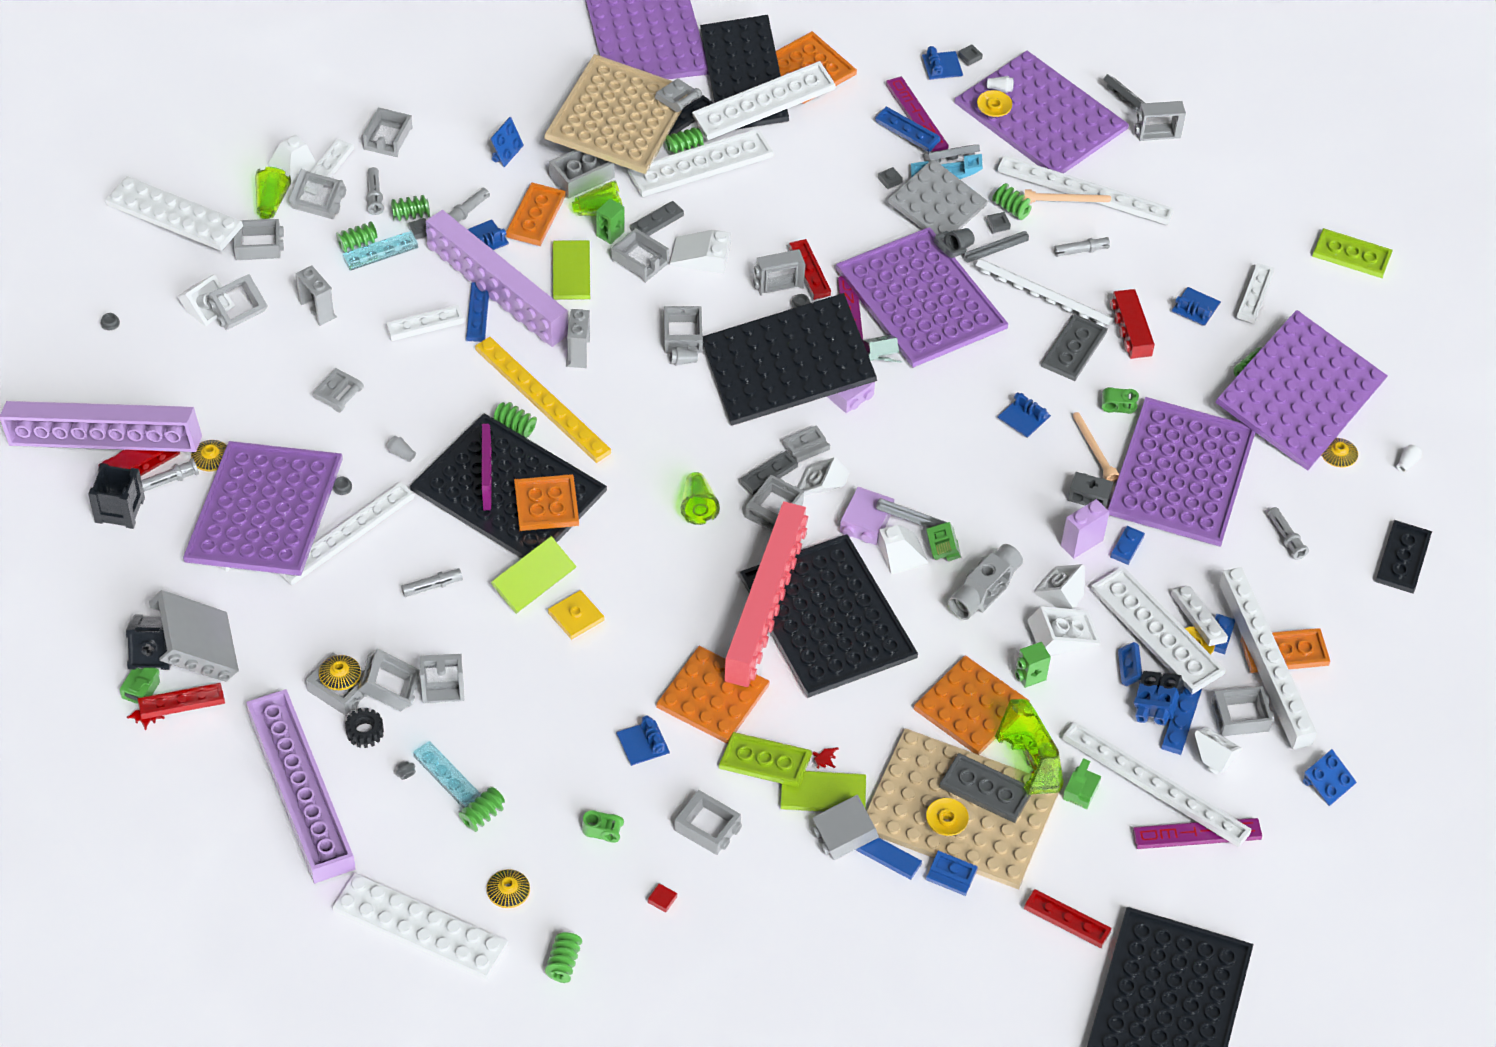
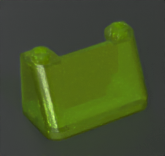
[995,699,1064,795]

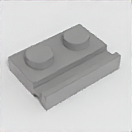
[783,425,831,463]

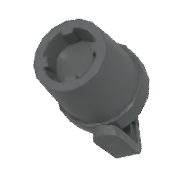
[933,228,975,258]

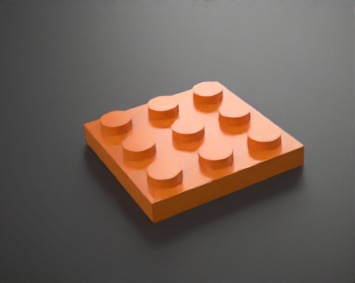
[514,474,579,531]

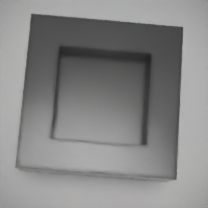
[958,44,983,66]
[878,167,903,189]
[987,212,1011,233]
[408,218,427,240]

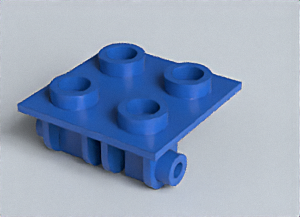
[922,46,963,80]
[490,117,524,167]
[467,219,509,250]
[1172,287,1221,326]
[997,392,1051,438]
[616,715,670,766]
[1303,749,1357,806]

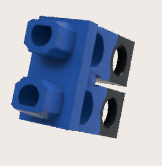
[1134,671,1185,726]

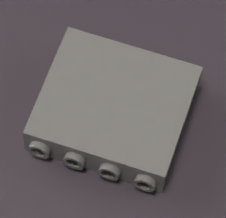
[149,590,239,682]

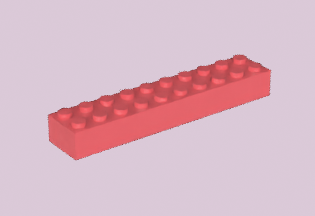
[725,501,809,687]

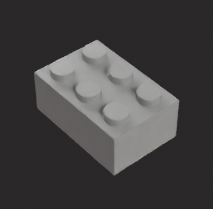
[549,150,615,199]

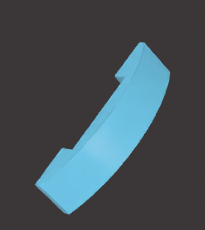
[911,154,983,179]

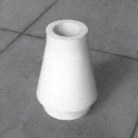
[987,76,1014,93]
[1397,444,1422,473]

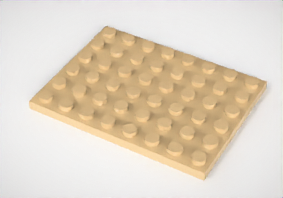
[545,54,687,174]
[867,728,1062,890]

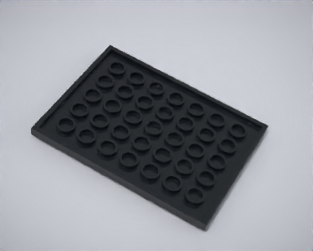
[703,293,877,426]
[410,413,607,558]
[739,534,918,698]
[1087,907,1254,1047]

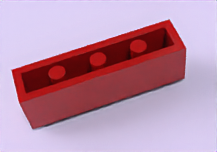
[1110,289,1155,359]
[98,450,180,476]

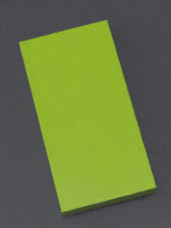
[1312,228,1393,279]
[553,240,591,300]
[491,536,577,614]
[719,732,812,788]
[781,771,866,812]

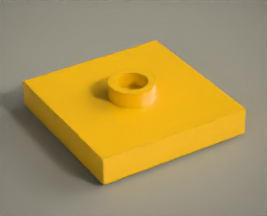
[548,590,604,640]

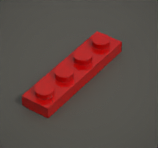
[789,239,831,300]
[137,683,225,719]
[1024,889,1112,949]

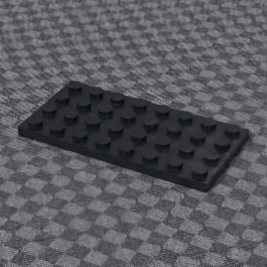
[700,14,789,130]

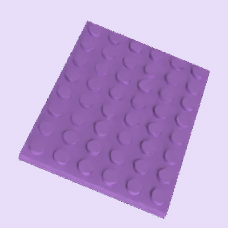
[585,0,709,80]
[955,50,1129,174]
[836,227,1008,368]
[1215,310,1388,471]
[1108,397,1256,547]
[183,441,343,576]

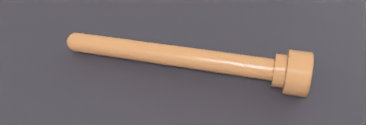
[1025,189,1111,204]
[1073,412,1119,483]

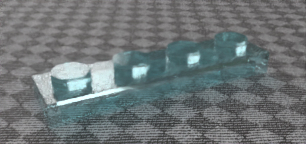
[342,231,418,271]
[413,741,481,808]

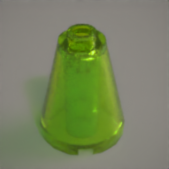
[255,167,291,219]
[572,180,623,216]
[680,472,720,525]

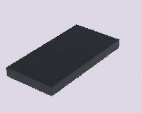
[1375,520,1432,594]

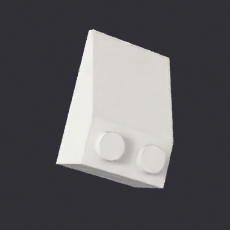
[670,230,731,274]
[1027,606,1101,655]

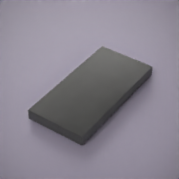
[1041,314,1108,381]
[939,753,1034,823]

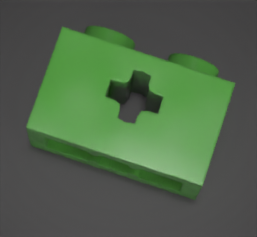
[596,199,625,244]
[1015,641,1051,688]

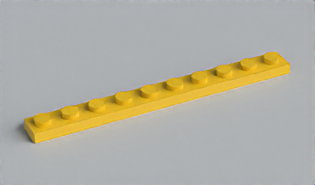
[475,337,611,463]

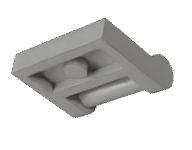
[655,78,702,112]
[313,368,364,413]

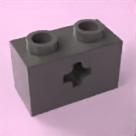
[1068,472,1113,508]

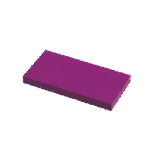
[482,424,491,510]

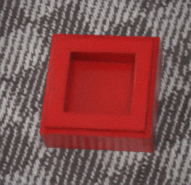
[648,883,678,913]

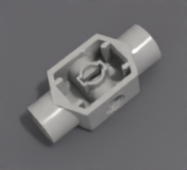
[948,544,1023,620]

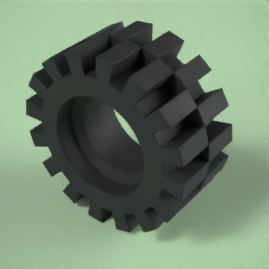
[345,708,384,748]

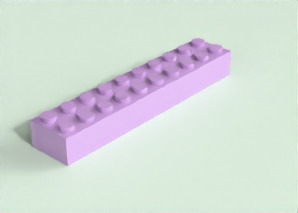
[426,210,568,347]
[0,401,202,452]
[246,689,356,884]

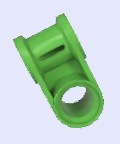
[1102,387,1139,414]
[582,810,624,843]

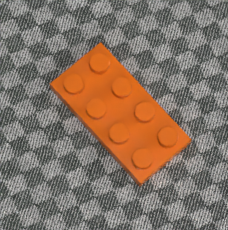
[506,182,566,246]
[1241,628,1330,673]

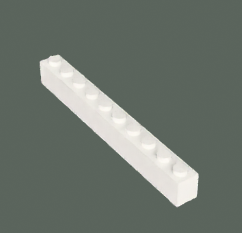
[1219,567,1317,749]

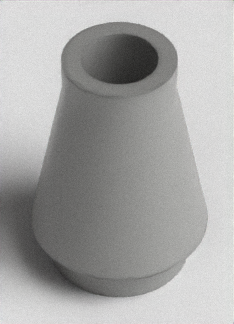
[669,347,698,366]
[387,435,416,462]

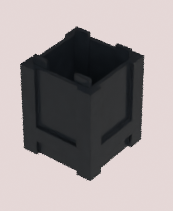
[88,463,145,529]
[126,614,172,670]

